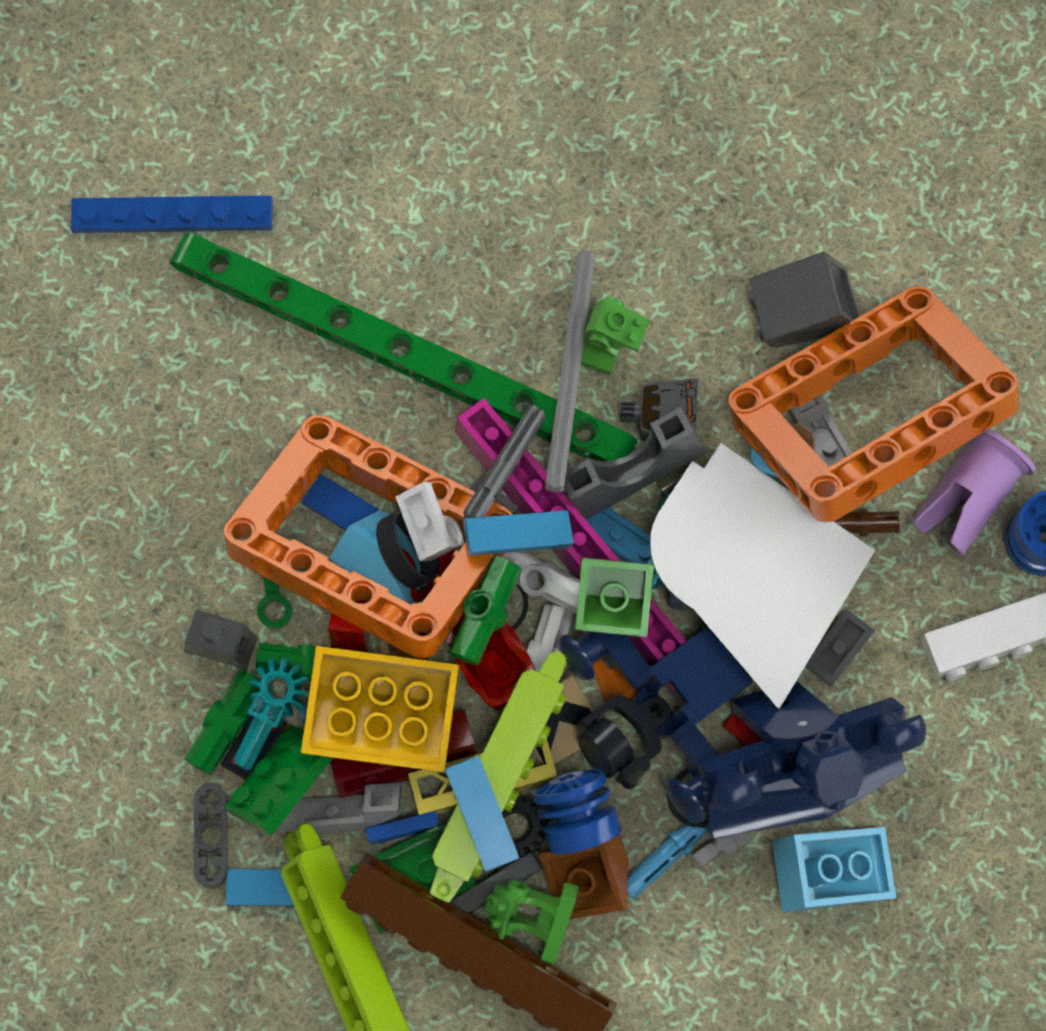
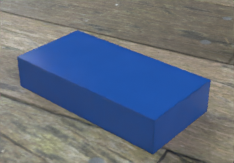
[302,474,379,531]
[366,811,440,846]

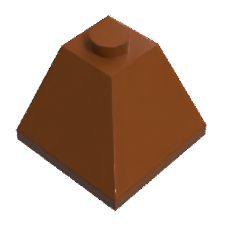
[539,834,629,920]

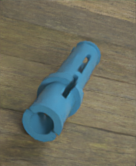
[627,817,710,900]

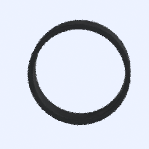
[376,510,440,589]

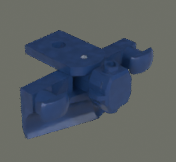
[698,681,926,838]

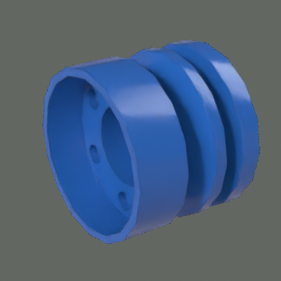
[1005,491,1046,577]
[532,769,622,854]

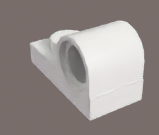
[396,482,464,561]

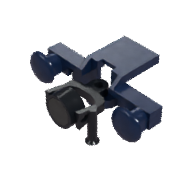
[558,626,753,824]

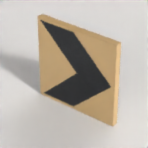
[534,675,598,765]

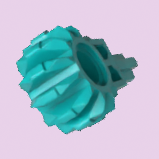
[233,658,310,770]

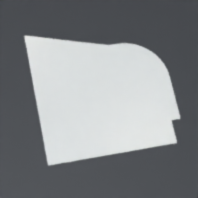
[650,443,875,708]

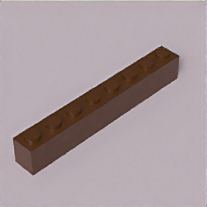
[340,853,617,1031]

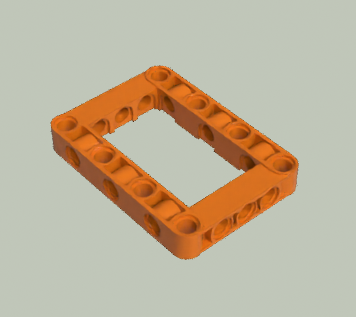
[729,286,1019,522]
[224,415,513,659]

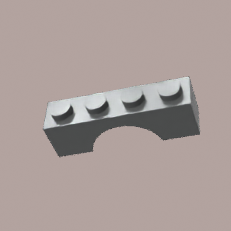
[564,407,707,520]

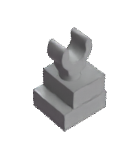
[692,831,753,868]

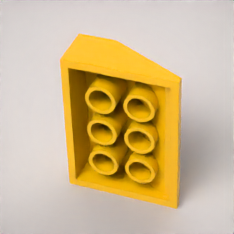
[301,646,459,772]

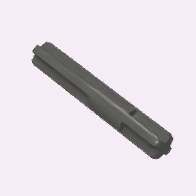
[463,406,545,519]

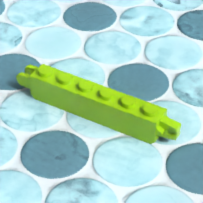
[430,651,567,903]
[281,823,410,1031]

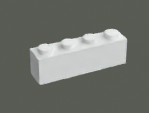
[921,593,1046,682]

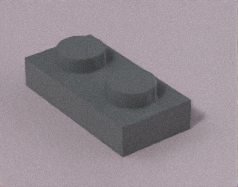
[805,609,875,688]

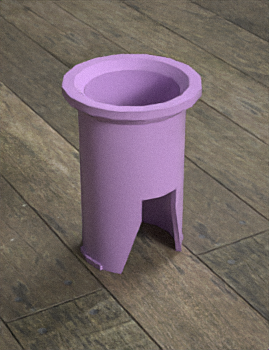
[910,428,1036,558]

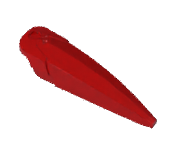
[427,549,536,710]

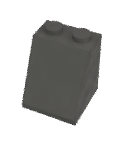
[748,251,859,348]

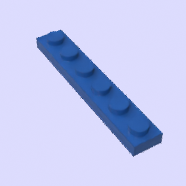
[71,195,273,233]

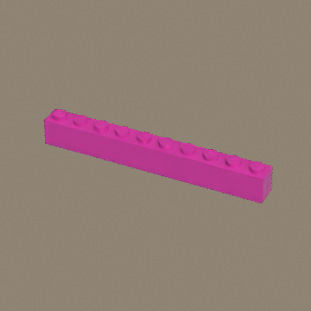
[455,398,687,695]

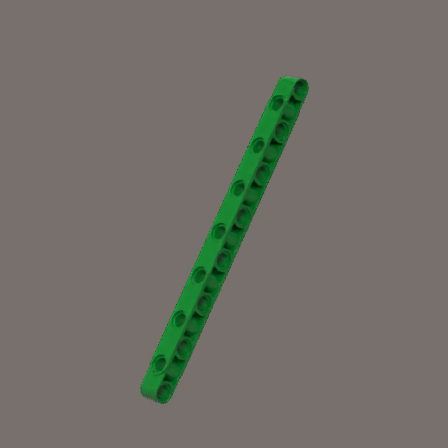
[169,232,638,461]

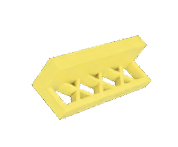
[408,739,557,815]

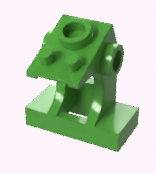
[581,296,650,375]
[485,880,579,964]

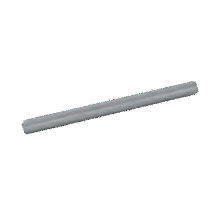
[545,250,596,493]

